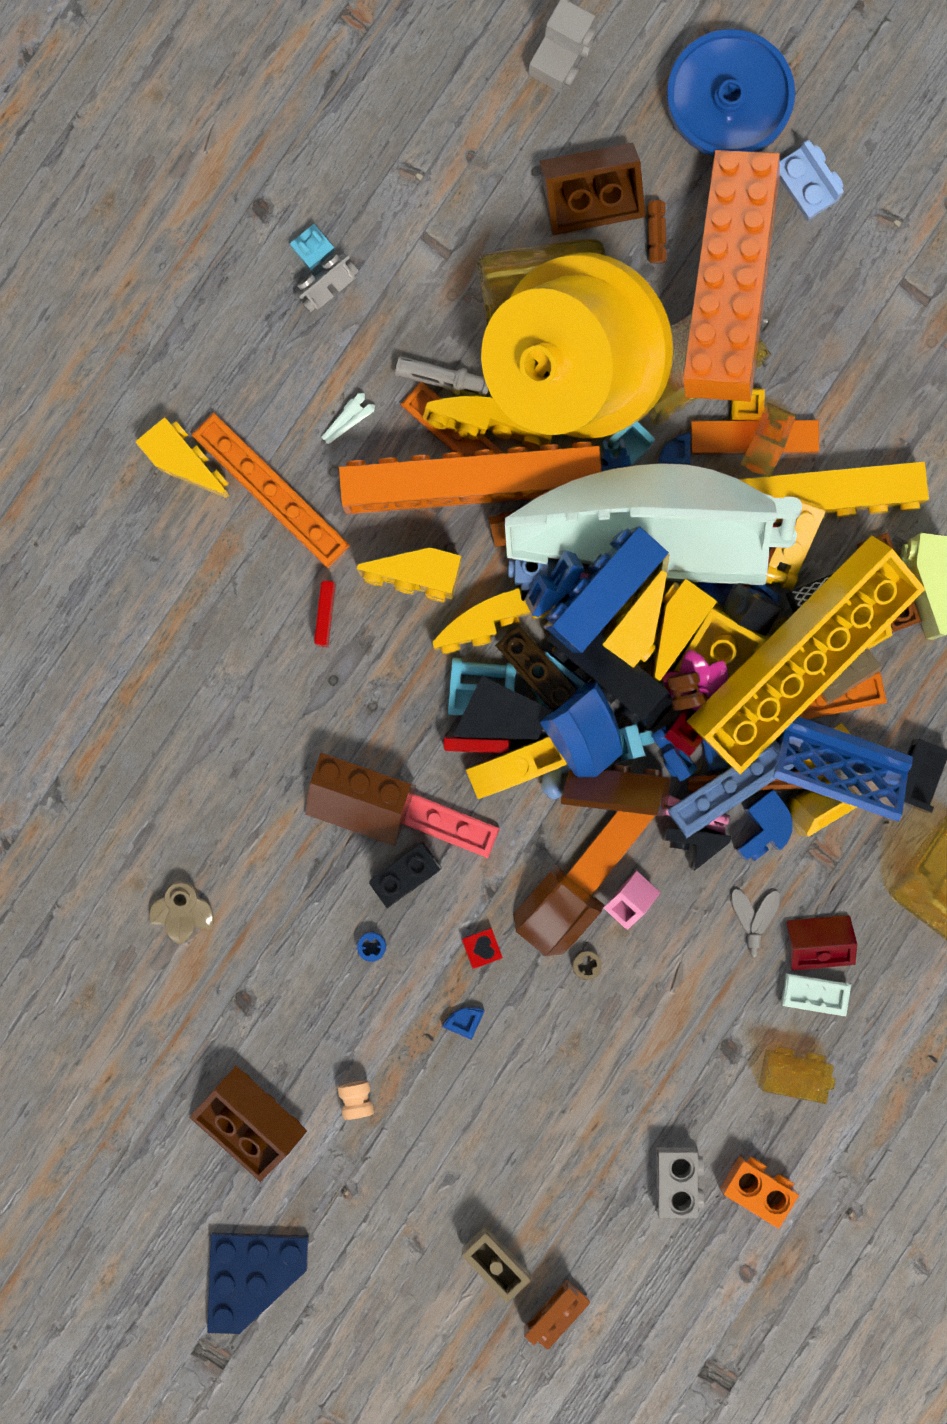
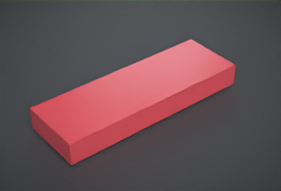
[403,794,500,858]

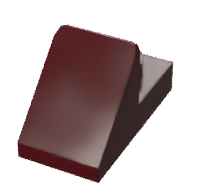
[664,708,703,757]

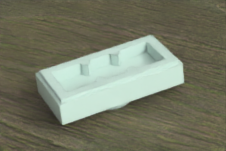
[781,973,851,1016]

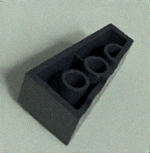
[547,633,673,731]

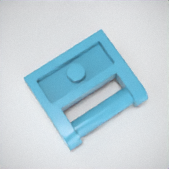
[448,658,516,716]

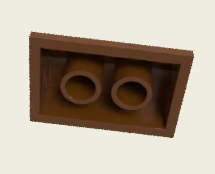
[539,142,646,235]
[305,753,416,846]
[561,765,670,817]
[189,1066,307,1182]

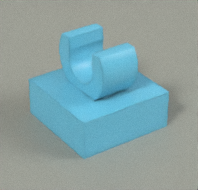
[290,224,335,271]
[619,724,655,761]

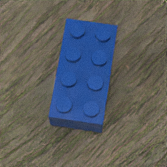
[544,526,669,653]

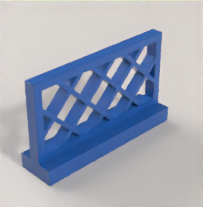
[773,716,913,822]

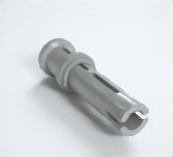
[395,355,490,397]

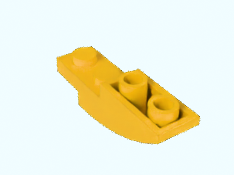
[423,396,553,450]
[433,589,555,654]
[465,735,567,799]

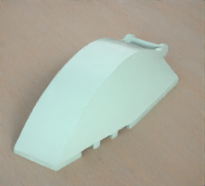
[505,464,802,585]

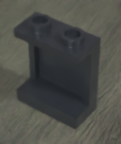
[369,842,442,909]

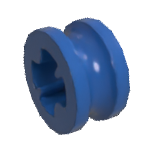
[357,932,386,962]

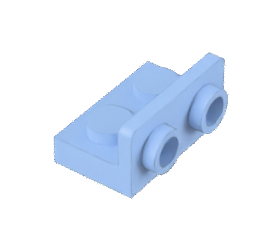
[780,140,844,221]

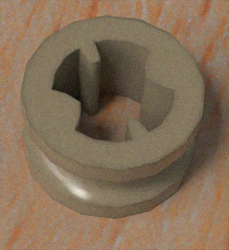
[572,951,602,980]

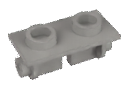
[294,253,359,313]

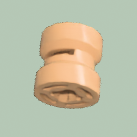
[337,1081,374,1120]

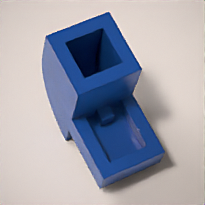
[735,790,792,861]

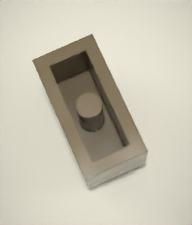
[462,1225,531,1304]

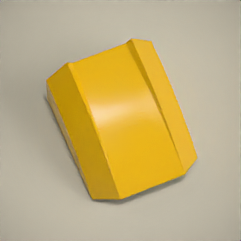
[787,777,858,837]

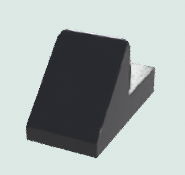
[662,827,731,871]

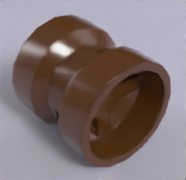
[667,671,705,710]

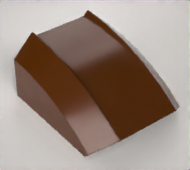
[513,864,605,956]

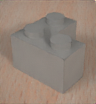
[528,0,597,93]

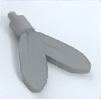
[731,889,780,958]

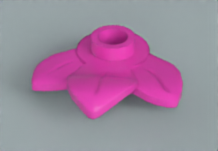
[663,650,728,711]

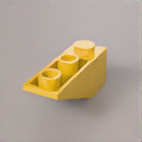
[135,417,229,498]

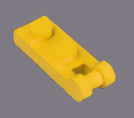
[766,497,826,591]

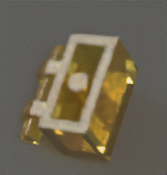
[758,1046,835,1104]

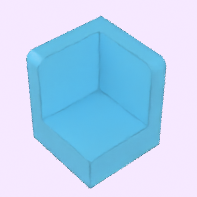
[608,422,655,466]

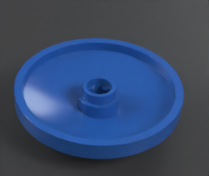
[666,29,795,157]

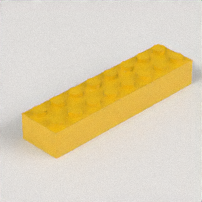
[686,535,925,775]

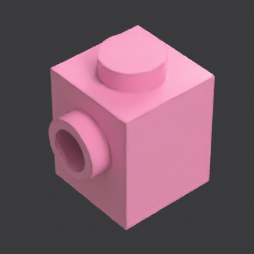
[604,871,661,930]

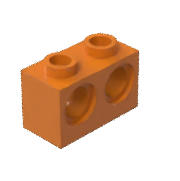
[720,1156,799,1229]

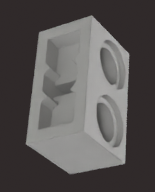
[656,1147,704,1218]

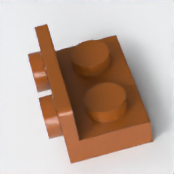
[524,1279,590,1349]

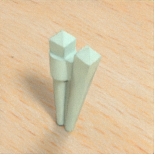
[321,393,375,444]

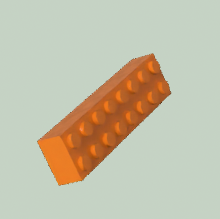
[683,150,780,402]
[339,442,601,515]

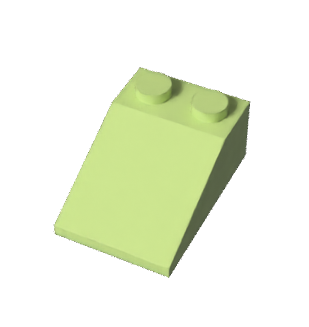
[900,533,947,640]

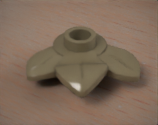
[149,881,214,944]

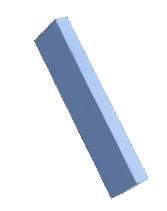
[668,740,794,838]

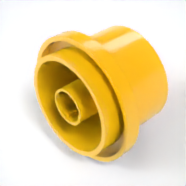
[481,253,673,438]

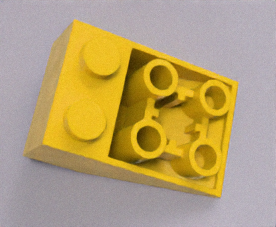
[357,548,462,603]

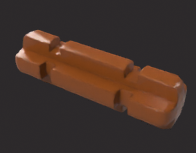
[647,200,667,264]

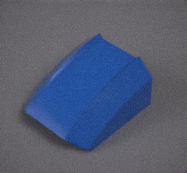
[540,682,623,777]

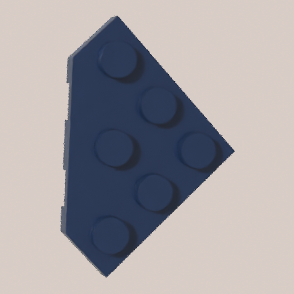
[207,1232,309,1334]

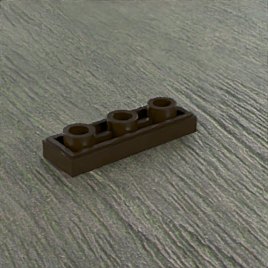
[495,624,577,712]

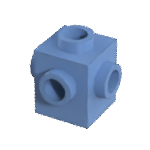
[508,558,554,592]

